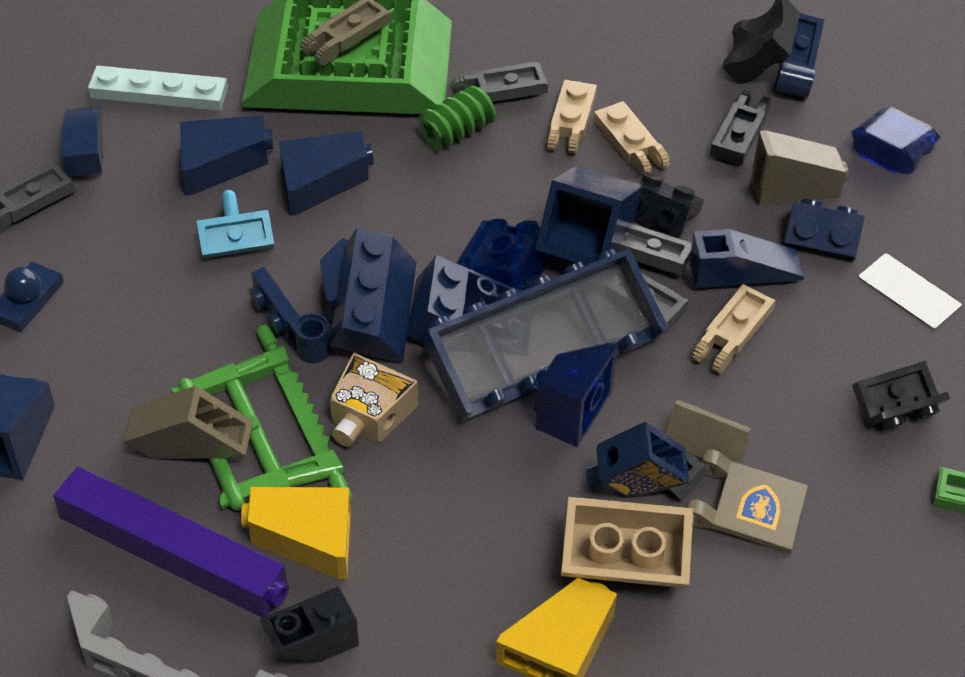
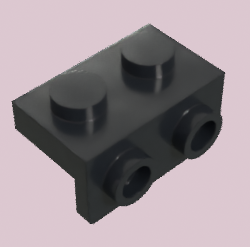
[627,172,705,238]
[852,361,950,430]

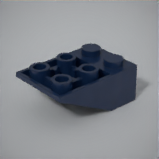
[407,255,532,356]

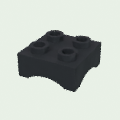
[722,0,800,84]

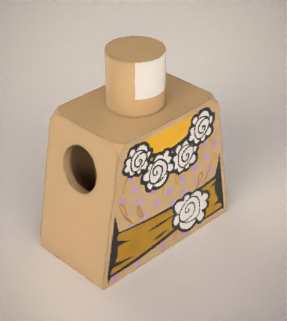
[330,353,418,447]

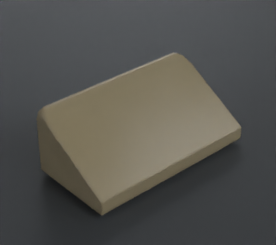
[665,400,750,463]

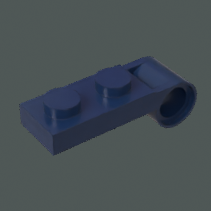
[774,13,825,99]
[249,267,331,363]

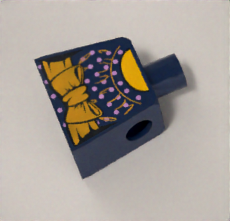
[586,422,690,498]

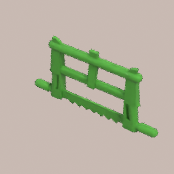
[170,324,352,511]

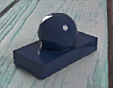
[0,261,64,332]

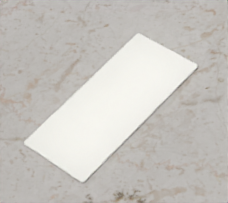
[859,253,962,328]

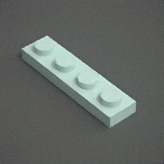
[88,66,228,111]

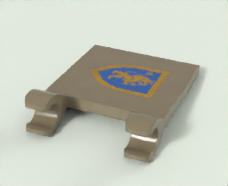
[688,449,808,554]

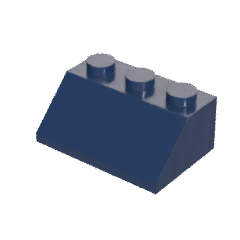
[329,227,417,363]

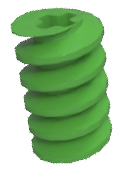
[419,86,497,152]

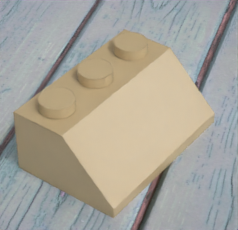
[561,497,693,588]

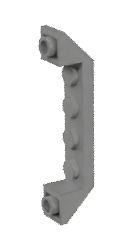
[67,590,288,677]

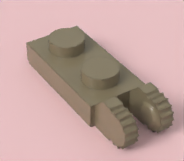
[300,0,391,66]

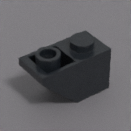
[260,586,359,662]

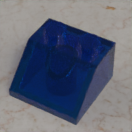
[533,343,617,447]

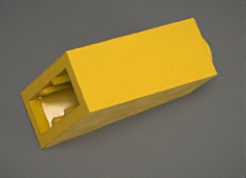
[241,487,351,580]
[496,578,617,677]

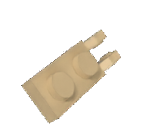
[547,80,597,154]
[594,101,670,174]
[692,284,776,374]

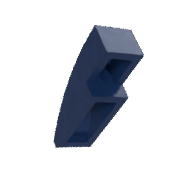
[62,106,104,176]

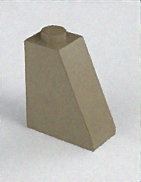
[750,130,848,206]
[123,385,253,459]

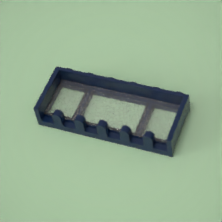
[421,248,669,424]

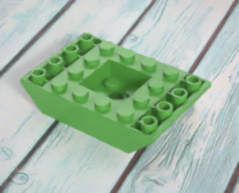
[242,0,452,114]

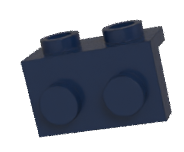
[784,199,865,260]

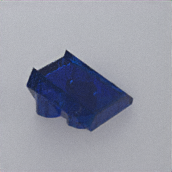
[851,107,941,174]
[457,219,554,290]

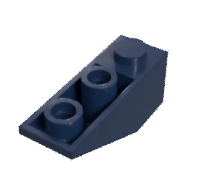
[689,229,804,288]

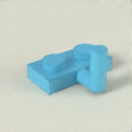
[196,190,274,259]

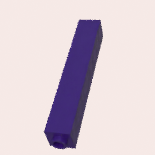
[53,466,289,618]

